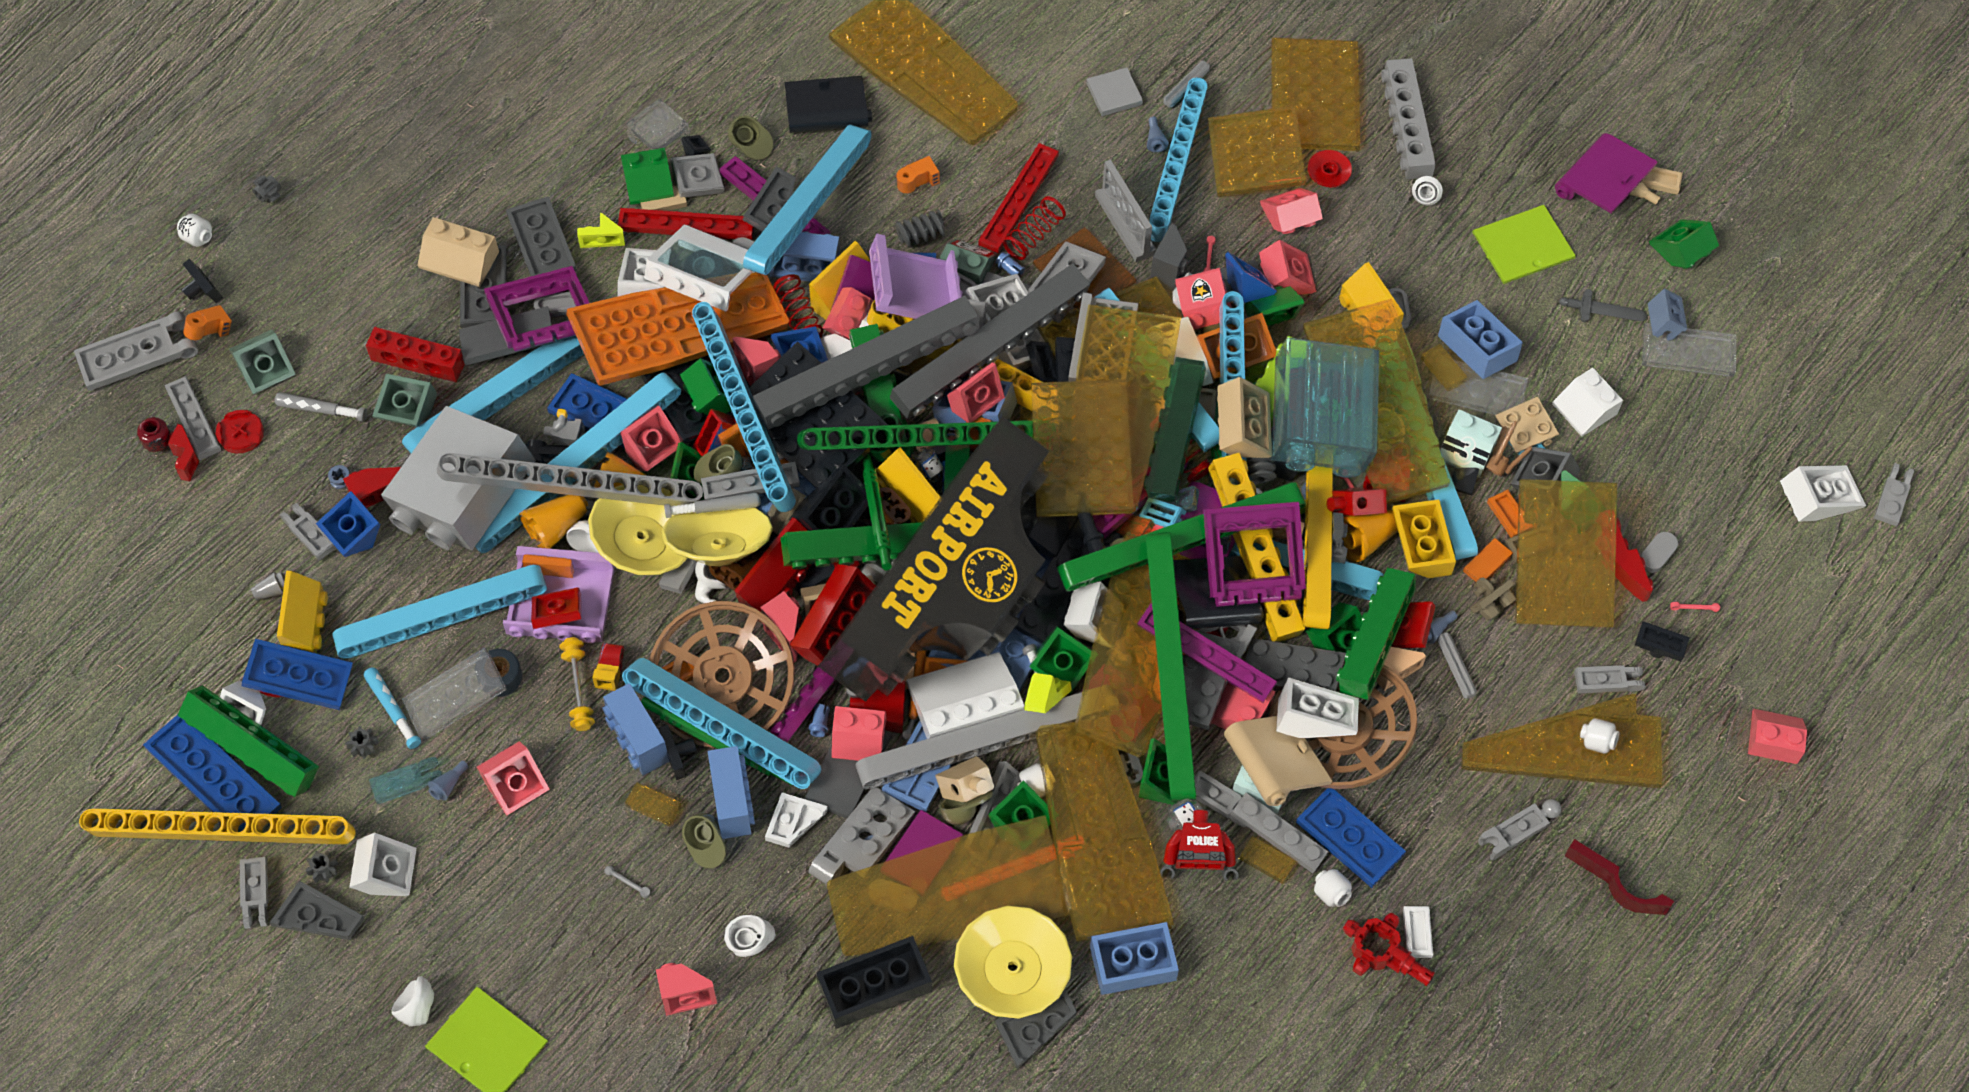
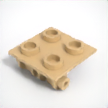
[1495,397,1559,453]

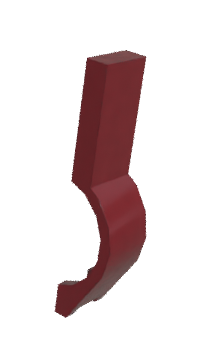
[1565,839,1674,915]

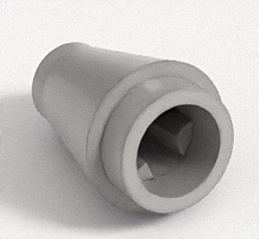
[251,571,285,601]

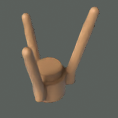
[1485,421,1532,477]

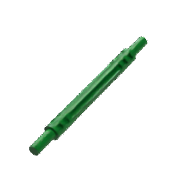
[862,454,892,571]
[641,697,793,786]

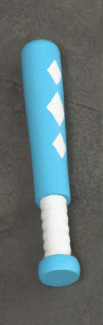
[364,667,421,749]

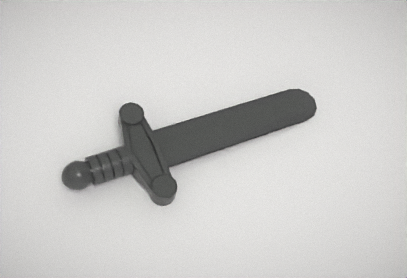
[1559,289,1647,323]

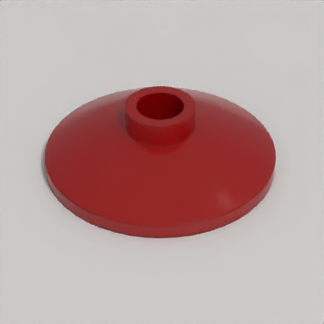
[1307,150,1352,188]

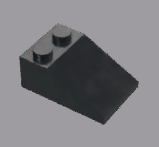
[789,464,868,531]

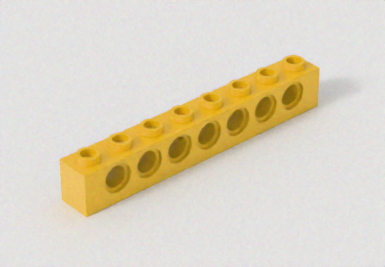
[1208,453,1305,642]

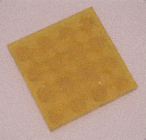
[1208,105,1306,197]

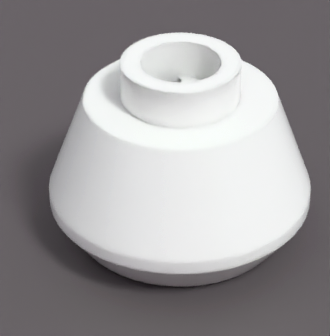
[1412,176,1443,205]

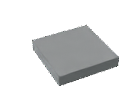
[1086,67,1143,116]
[670,153,724,198]

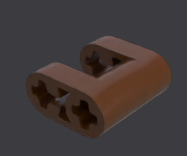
[880,487,911,525]
[709,549,765,590]

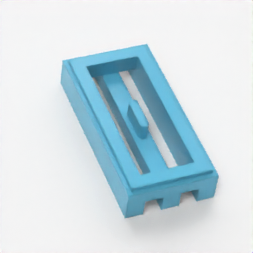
[1138,497,1187,527]

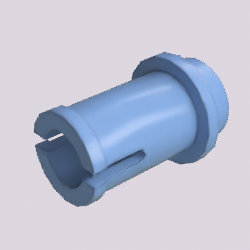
[995,252,1025,278]
[809,704,830,737]

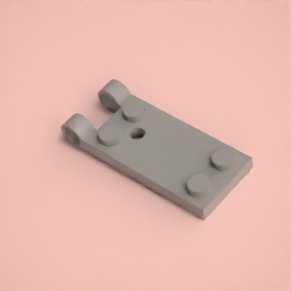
[73,311,198,391]

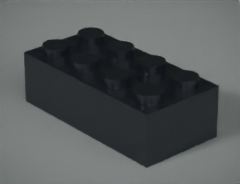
[816,936,932,1029]

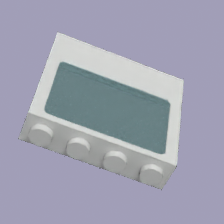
[644,224,754,311]

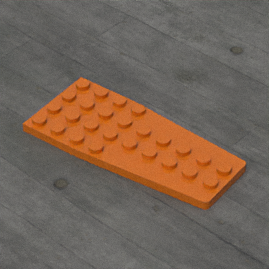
[567,272,789,386]

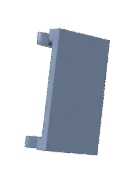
[1648,288,1687,341]

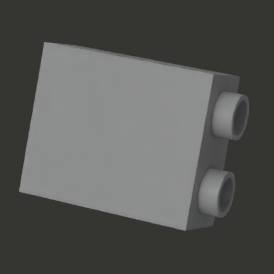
[381,406,536,551]

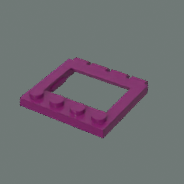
[484,266,589,352]
[1203,502,1306,607]

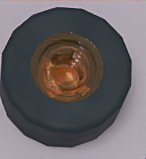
[476,648,523,697]

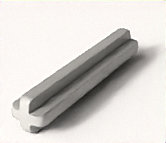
[1163,60,1210,108]
[1437,632,1477,699]

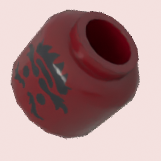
[137,417,171,452]

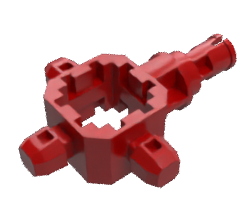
[1342,913,1435,987]

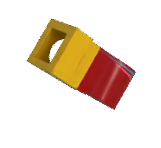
[592,643,624,691]

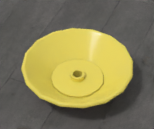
[588,485,688,575]
[662,508,773,566]
[954,906,1072,1019]

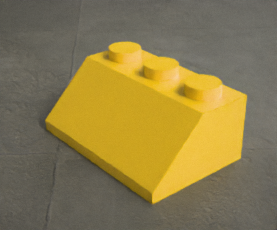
[809,241,870,320]
[1339,262,1404,345]
[876,447,945,524]
[1392,499,1456,578]
[277,571,328,654]

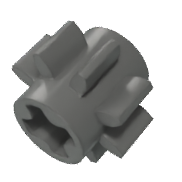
[252,175,281,203]
[345,726,379,759]
[305,850,338,883]

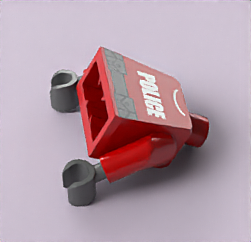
[1160,810,1239,881]

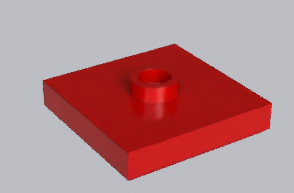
[531,587,581,629]
[1391,602,1436,648]

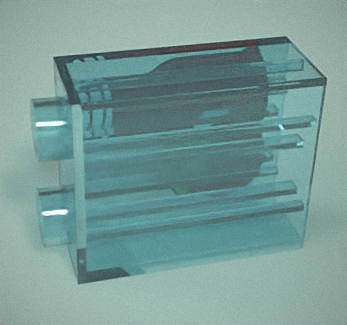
[1271,337,1379,478]

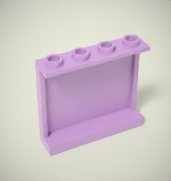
[869,234,963,319]
[503,546,615,643]

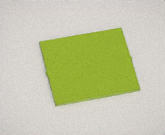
[1472,205,1576,284]
[425,987,548,1092]

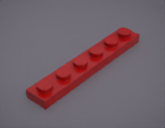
[978,143,1059,254]
[618,208,754,240]

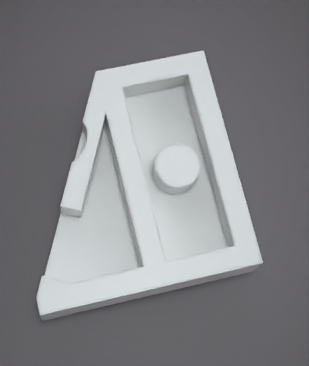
[765,793,828,848]

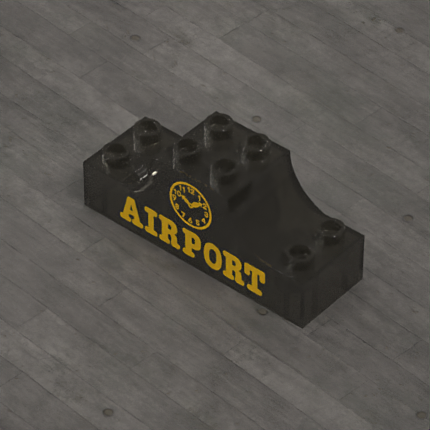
[818,416,1049,702]

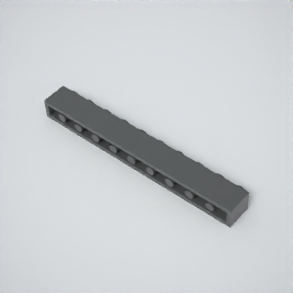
[890,263,1090,419]
[753,296,980,429]

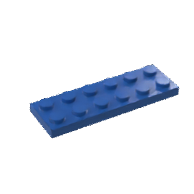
[143,714,282,842]

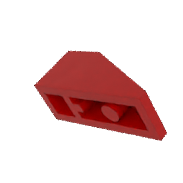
[343,467,401,508]

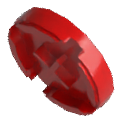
[215,410,264,454]

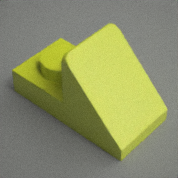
[577,213,625,248]
[1024,673,1072,713]

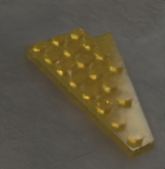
[1461,693,1662,788]

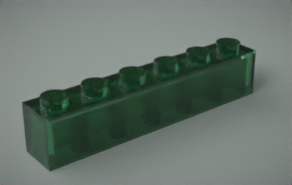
[1143,357,1206,503]

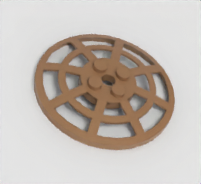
[649,601,795,748]
[1269,664,1418,789]

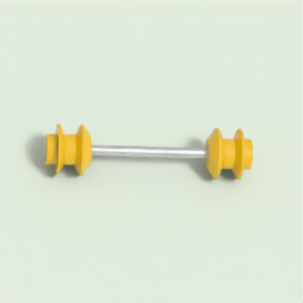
[559,637,595,731]

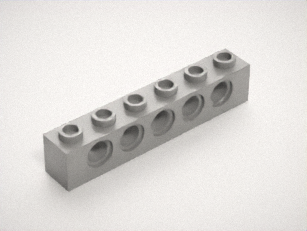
[1381,58,1436,179]

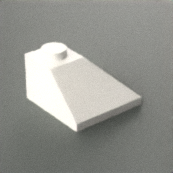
[220,680,266,725]

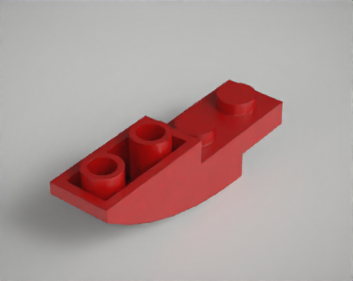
[1597,510,1654,602]

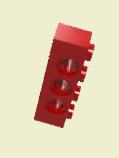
[365,327,465,383]

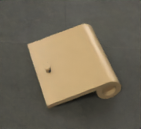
[1224,716,1332,806]

